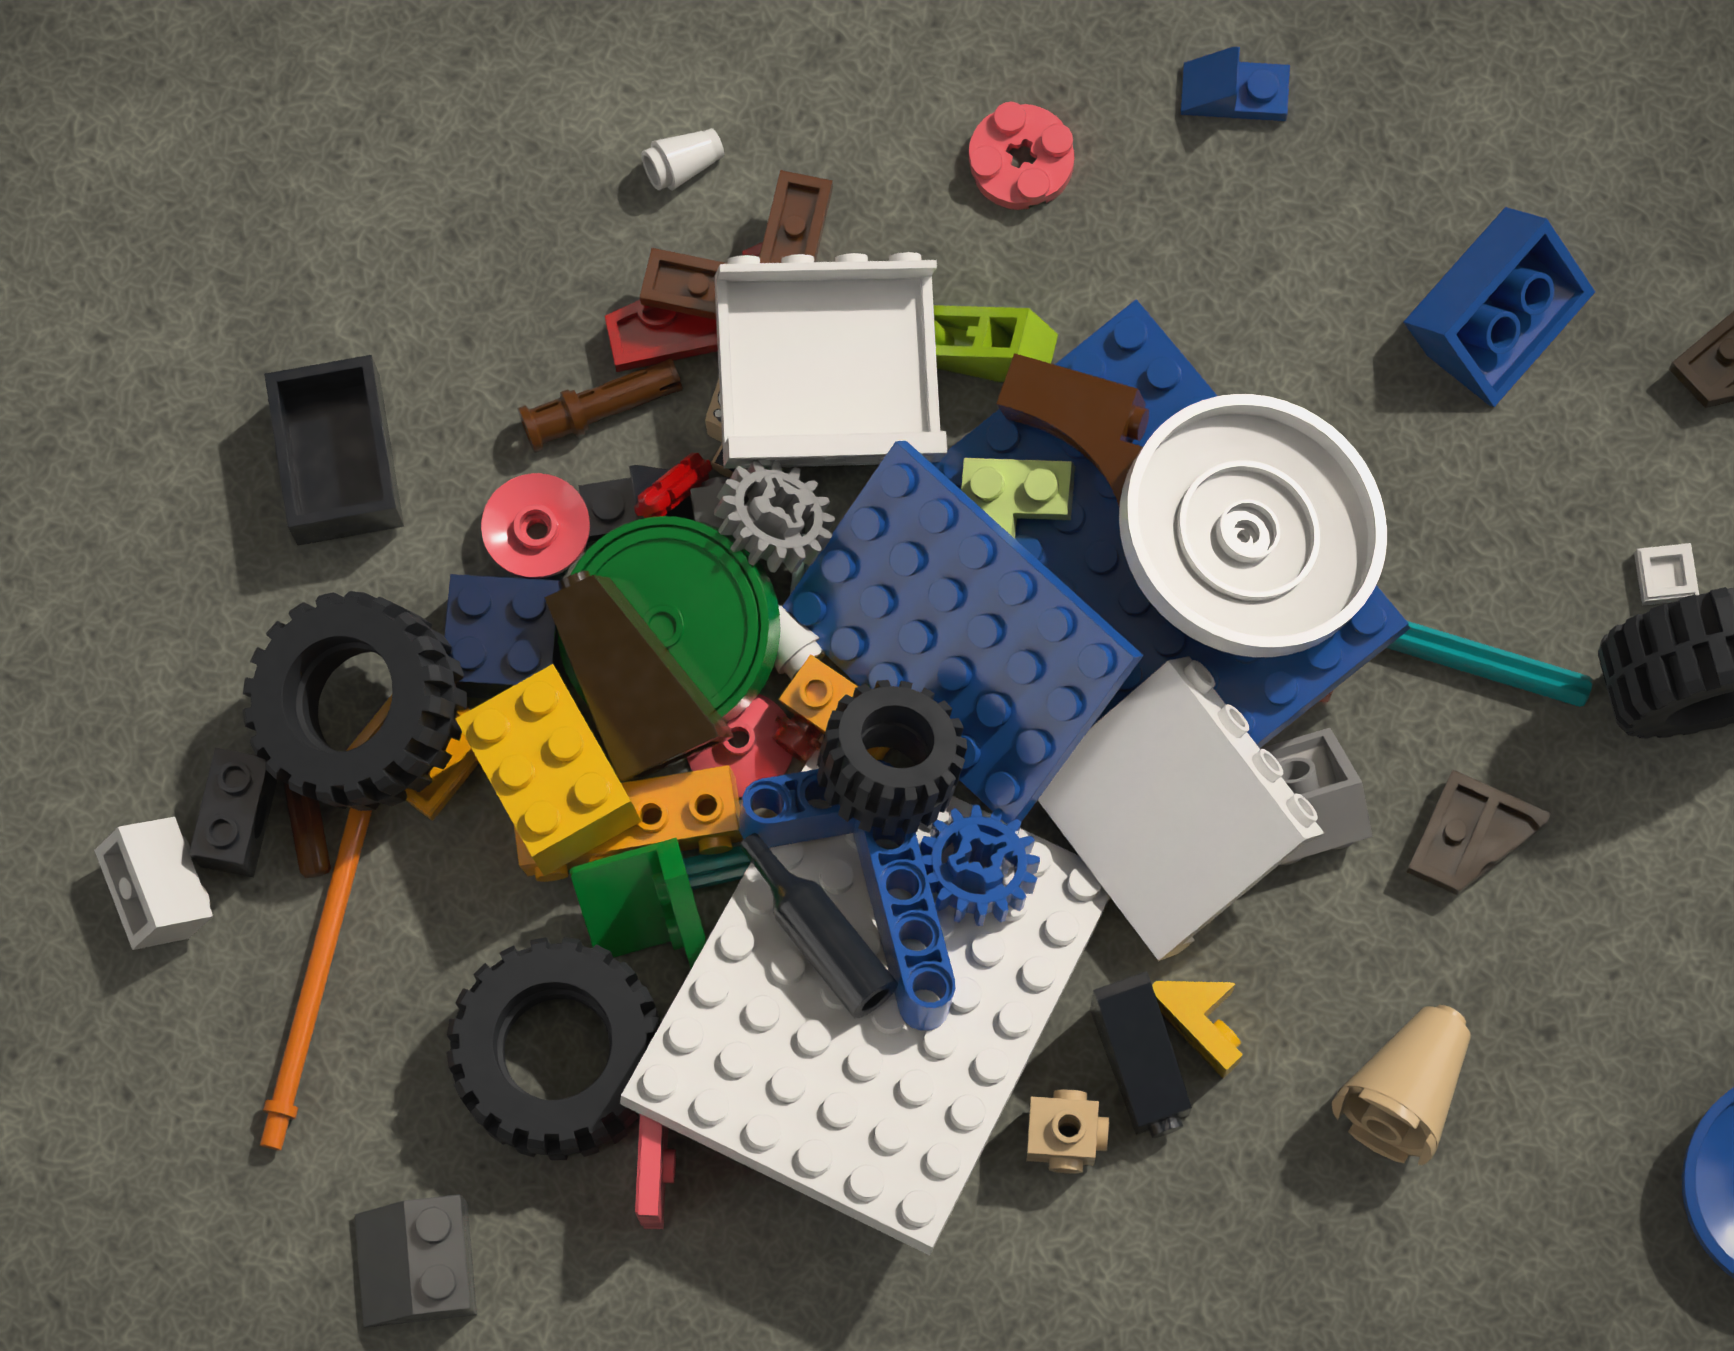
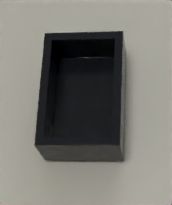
[264,355,404,546]

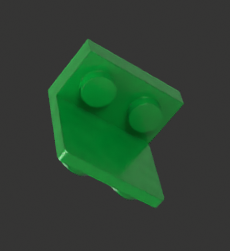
[570,837,707,969]

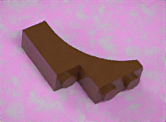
[996,353,1149,506]

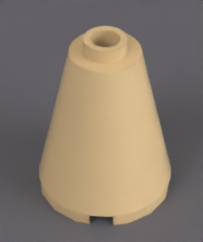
[1332,1005,1471,1165]

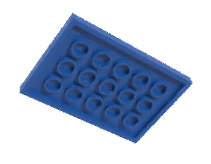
[782,440,1144,825]

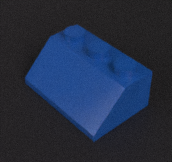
[1403,207,1595,407]

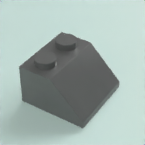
[355,1194,477,1328]

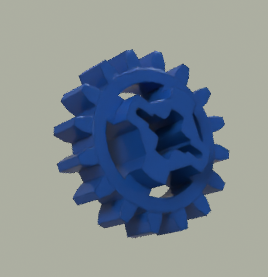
[920,805,1040,926]

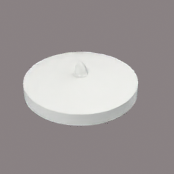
[1119,394,1387,657]

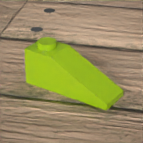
[933,305,1058,382]

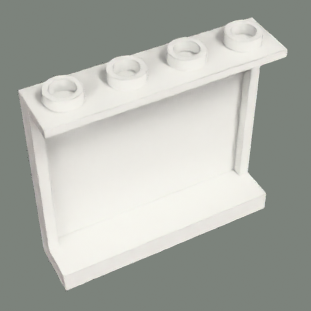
[714,252,947,469]
[1038,656,1324,961]

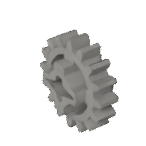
[714,460,835,573]

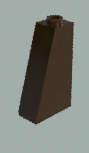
[544,571,734,781]

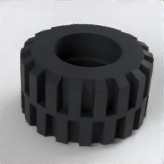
[816,680,967,836]

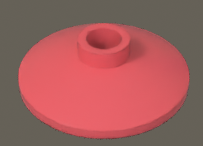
[481,473,590,579]
[687,694,794,798]

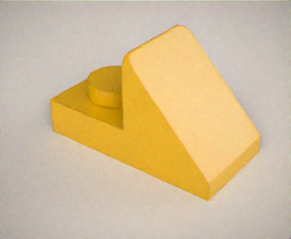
[1152,981,1243,1078]

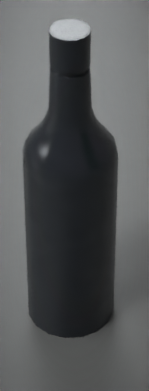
[739,833,898,1019]

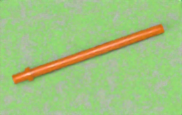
[260,808,372,1151]

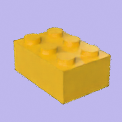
[455,664,641,876]

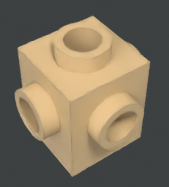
[1026,1090,1109,1174]

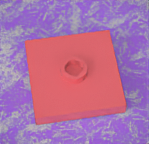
[635,1114,676,1229]

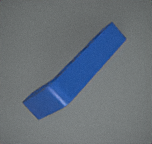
[739,760,956,1031]

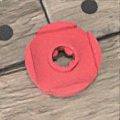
[969,102,1074,210]

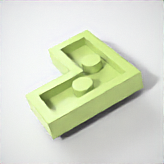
[961,458,1075,538]

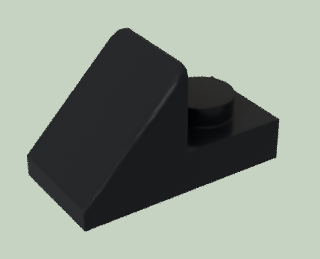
[579,465,693,542]

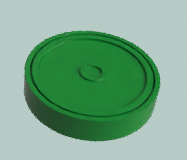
[557,516,781,723]

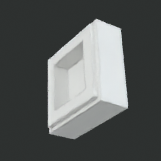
[1634,543,1699,606]

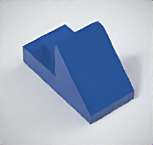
[1181,47,1290,121]

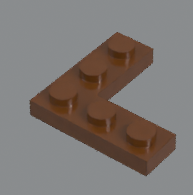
[639,170,833,320]

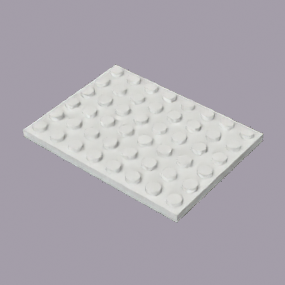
[620,734,1111,1255]

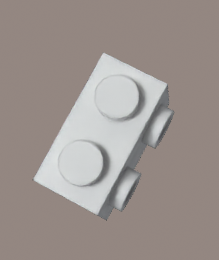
[94,817,213,950]

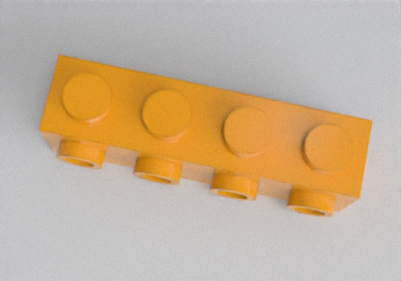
[514,765,744,882]

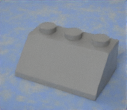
[1260,728,1373,865]

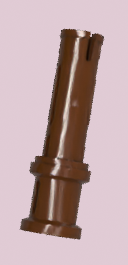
[517,358,683,453]

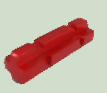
[634,452,713,518]

